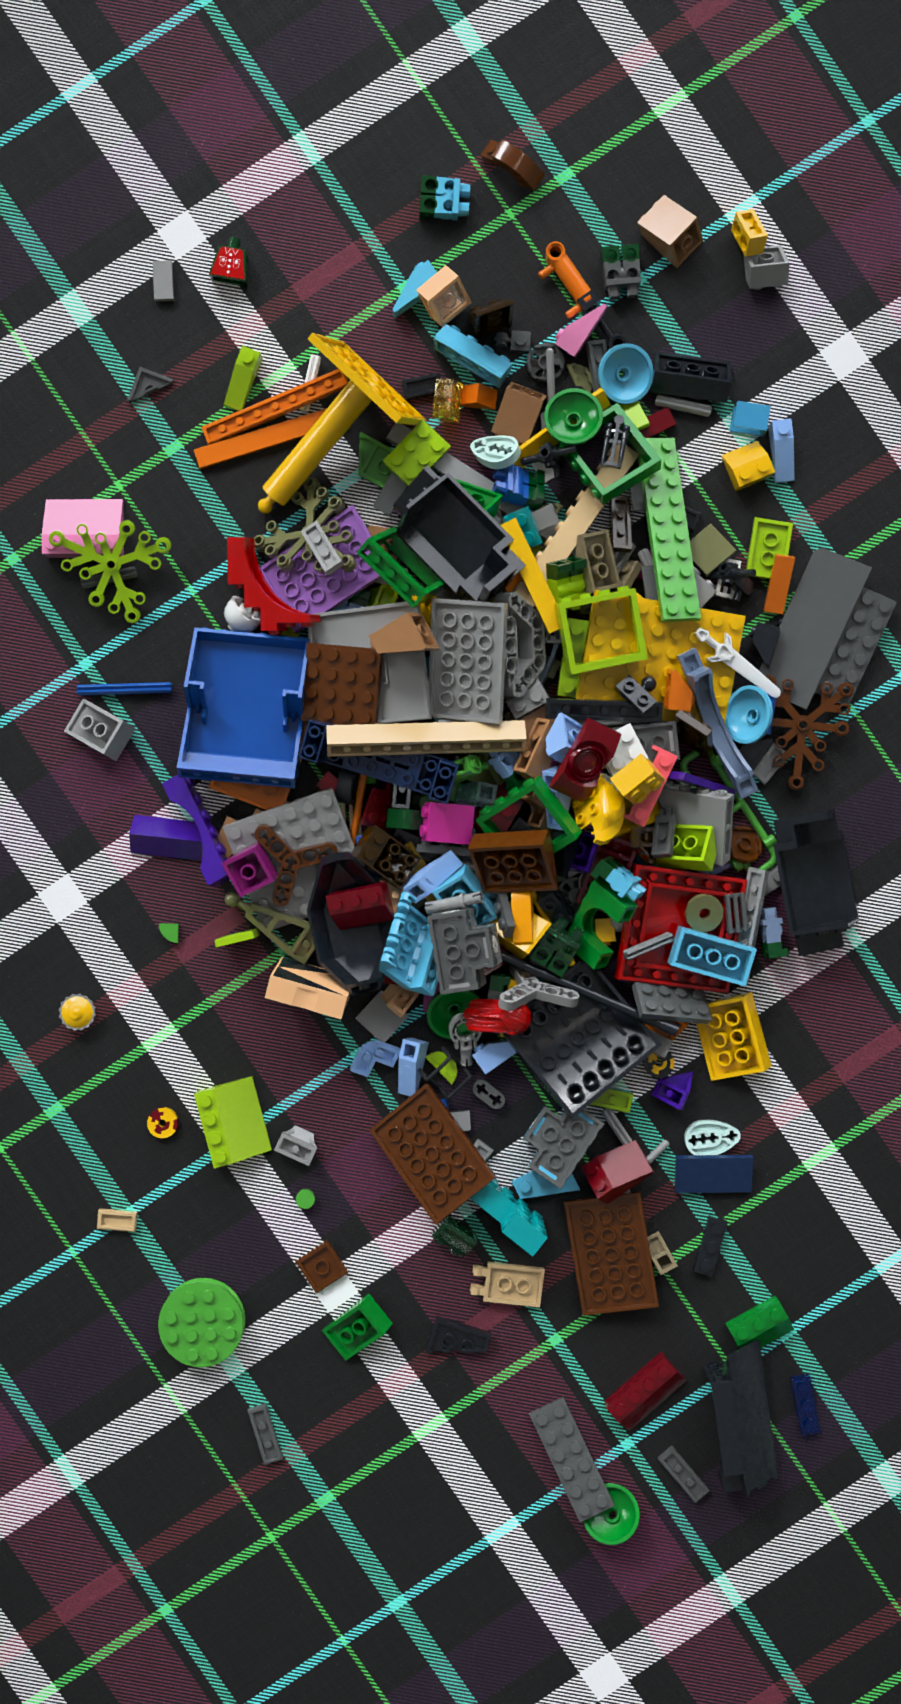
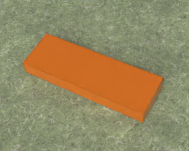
[763,554,795,614]

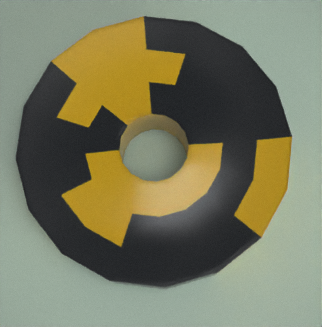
[643,1051,674,1078]

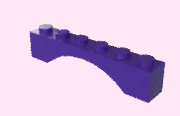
[162,775,230,887]

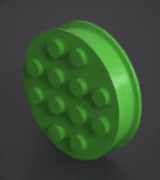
[158,1278,245,1367]

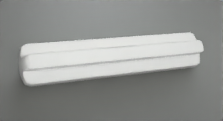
[299,355,321,412]

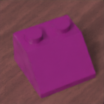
[222,842,278,898]

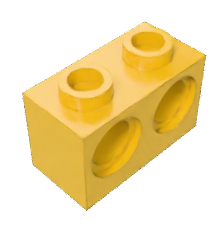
[731,209,768,257]

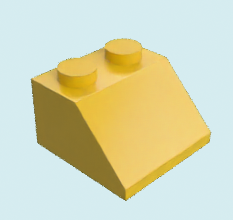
[721,441,775,491]

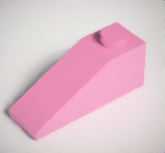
[555,304,609,357]

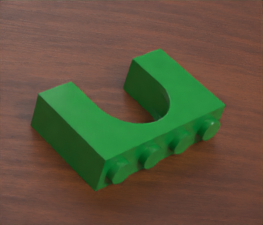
[563,878,638,970]

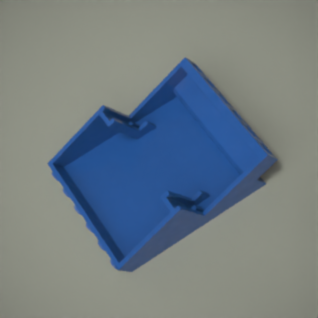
[177,627,309,788]

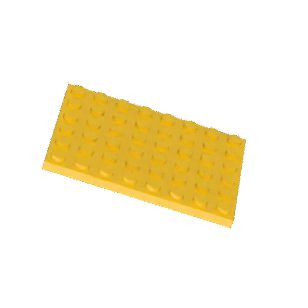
[576,590,746,723]

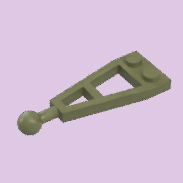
[224,891,315,964]

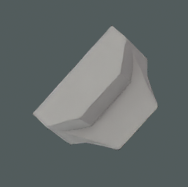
[274,1125,317,1166]

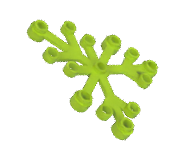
[49,520,171,623]

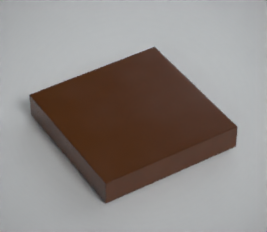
[295,1239,349,1294]

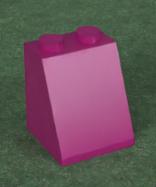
[419,802,475,845]

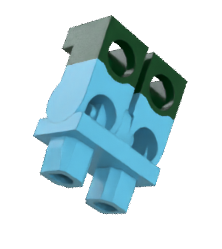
[419,175,470,220]
[590,856,647,901]

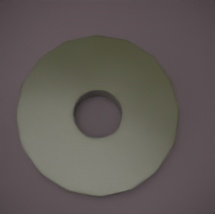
[684,894,724,932]

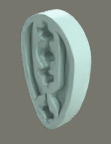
[470,435,521,469]
[684,1120,741,1155]

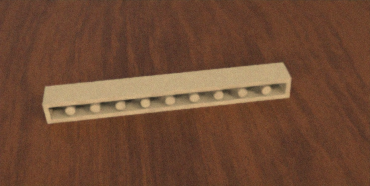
[512,445,639,608]
[327,720,527,757]

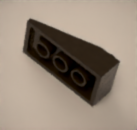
[468,299,514,340]

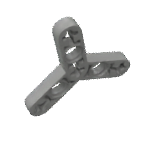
[498,965,579,1011]

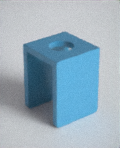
[730,401,771,437]

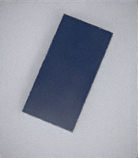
[674,1155,753,1193]

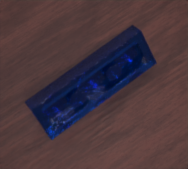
[790,1374,821,1436]

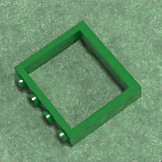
[558,403,662,505]
[356,526,446,608]
[475,775,582,853]

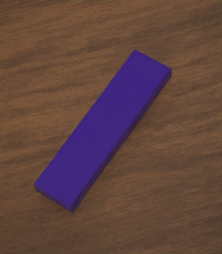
[669,771,736,797]

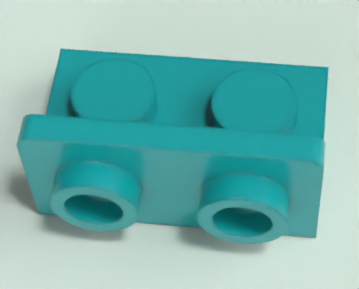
[503,506,543,548]

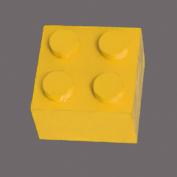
[610,754,665,804]

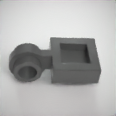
[494,330,531,353]

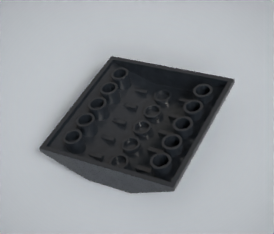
[502,960,662,1119]

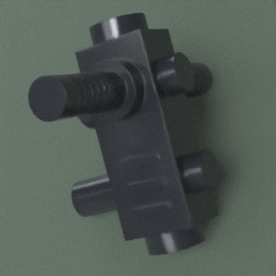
[521,442,578,479]
[706,562,756,603]

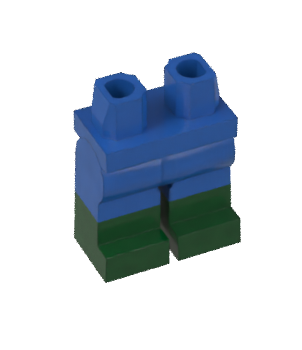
[492,464,545,511]

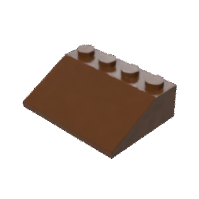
[468,829,558,894]

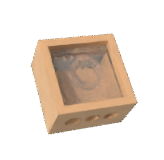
[416,265,472,327]

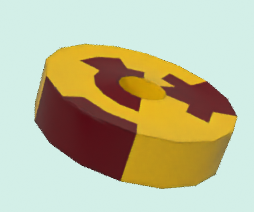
[147,1107,179,1138]

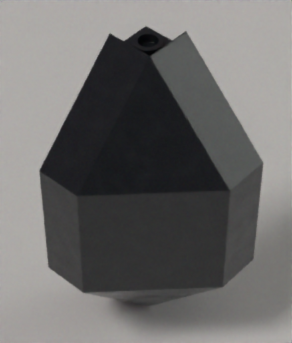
[307,852,393,996]

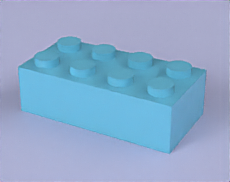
[667,925,757,987]

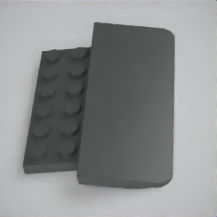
[759,548,897,709]

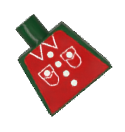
[209,237,248,287]

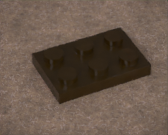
[675,710,713,760]

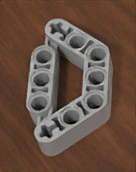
[495,592,546,697]

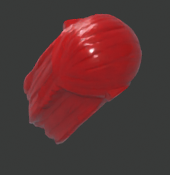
[463,999,532,1035]

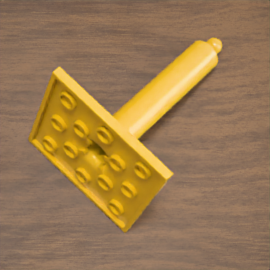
[258,333,427,514]

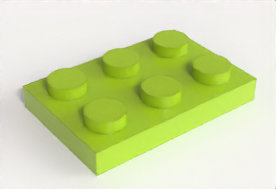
[383,420,451,486]
[746,517,793,579]

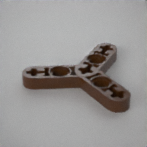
[254,824,338,906]

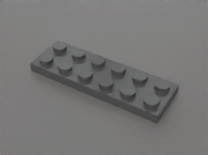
[529,1396,615,1522]

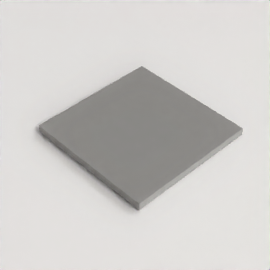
[308,600,432,725]

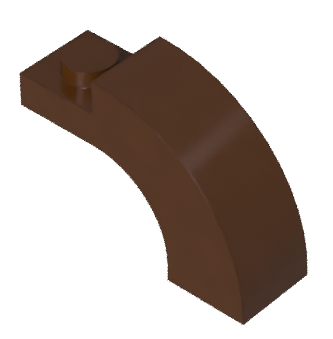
[480,140,545,191]

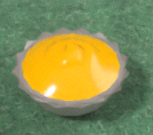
[58,994,96,1031]

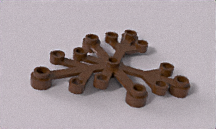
[765,675,854,790]

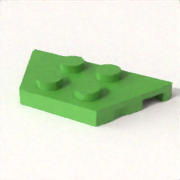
[358,432,393,489]

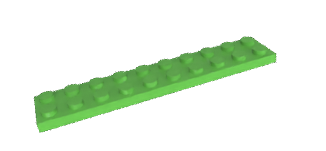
[637,438,701,622]

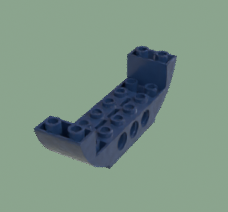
[299,719,459,804]

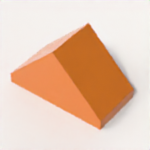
[457,383,498,410]

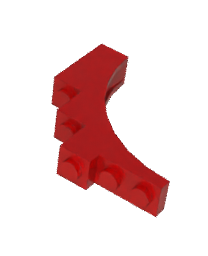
[227,537,320,635]

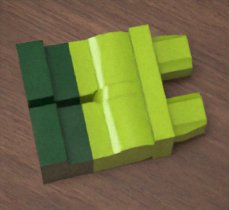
[546,557,587,610]

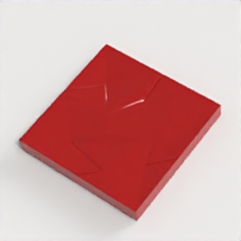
[615,863,747,993]

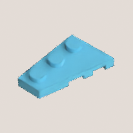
[512,1170,580,1199]

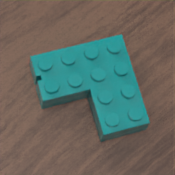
[470,1179,548,1257]

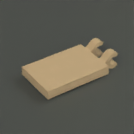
[470,1262,545,1307]

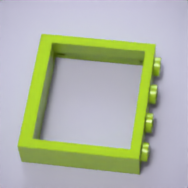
[555,585,648,675]

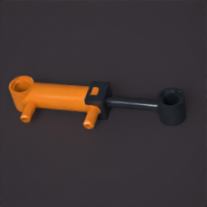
[538,241,628,351]

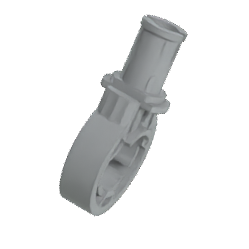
[448,1012,482,1066]

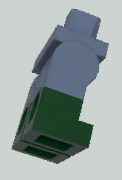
[759,907,789,959]

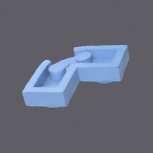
[350,1040,401,1077]

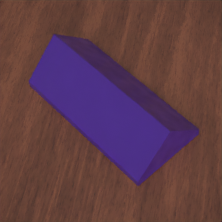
[129,815,203,861]

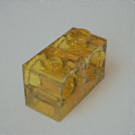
[432,379,463,423]

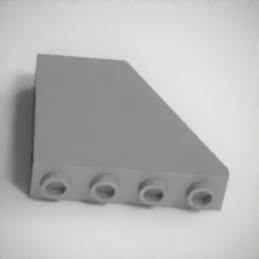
[658,780,734,866]

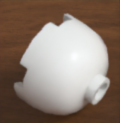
[224,596,261,633]

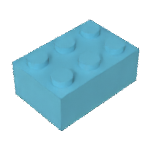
[432,864,498,926]

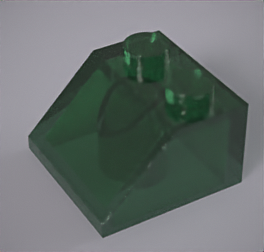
[432,1215,477,1257]

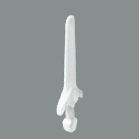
[694,628,781,698]

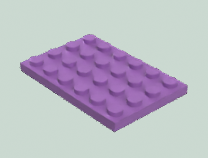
[259,505,382,634]

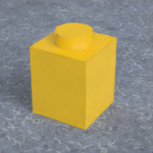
[593,918,616,945]

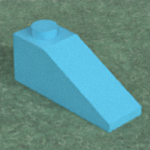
[392,260,437,318]

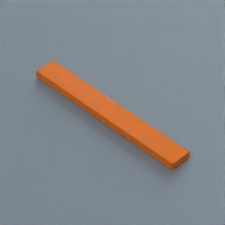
[201,369,348,445]
[194,408,327,469]

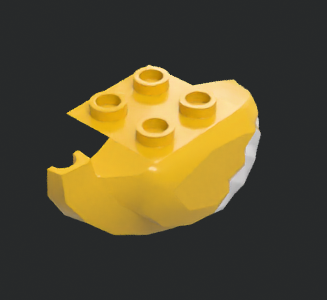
[571,772,625,846]

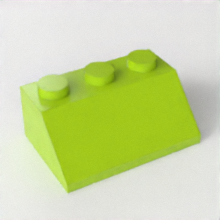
[656,824,717,871]

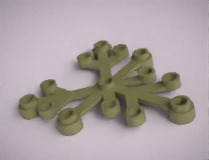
[254,477,357,573]

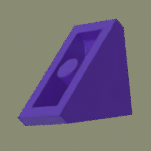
[652,1071,693,1110]

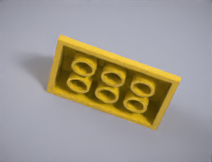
[696,992,772,1081]

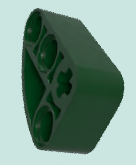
[386,808,423,830]

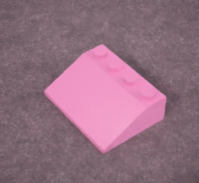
[42,499,124,558]

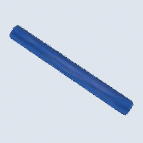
[77,682,172,695]

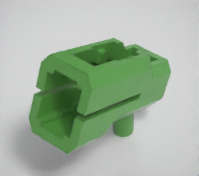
[452,755,489,787]

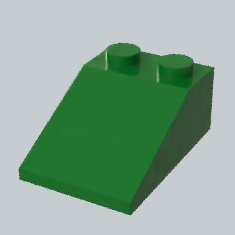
[322,1294,393,1361]

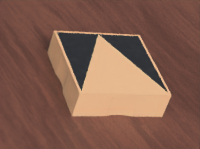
[265,957,351,1019]

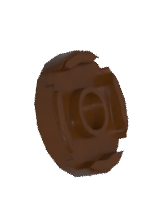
[731,826,762,864]

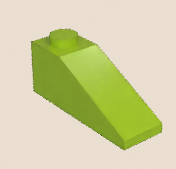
[224,345,263,411]

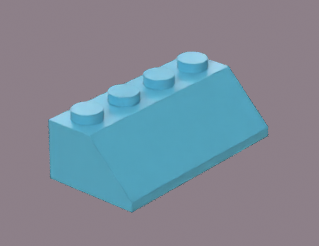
[434,324,512,389]

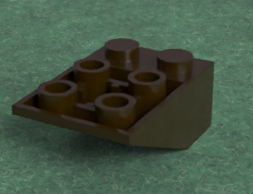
[351,825,421,890]

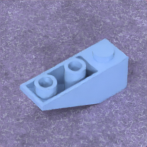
[403,850,463,903]
[398,1037,429,1096]

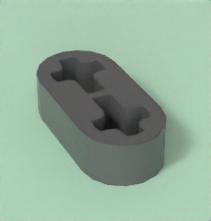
[473,1079,505,1109]

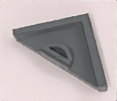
[128,367,174,402]

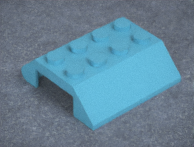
[379,892,438,996]

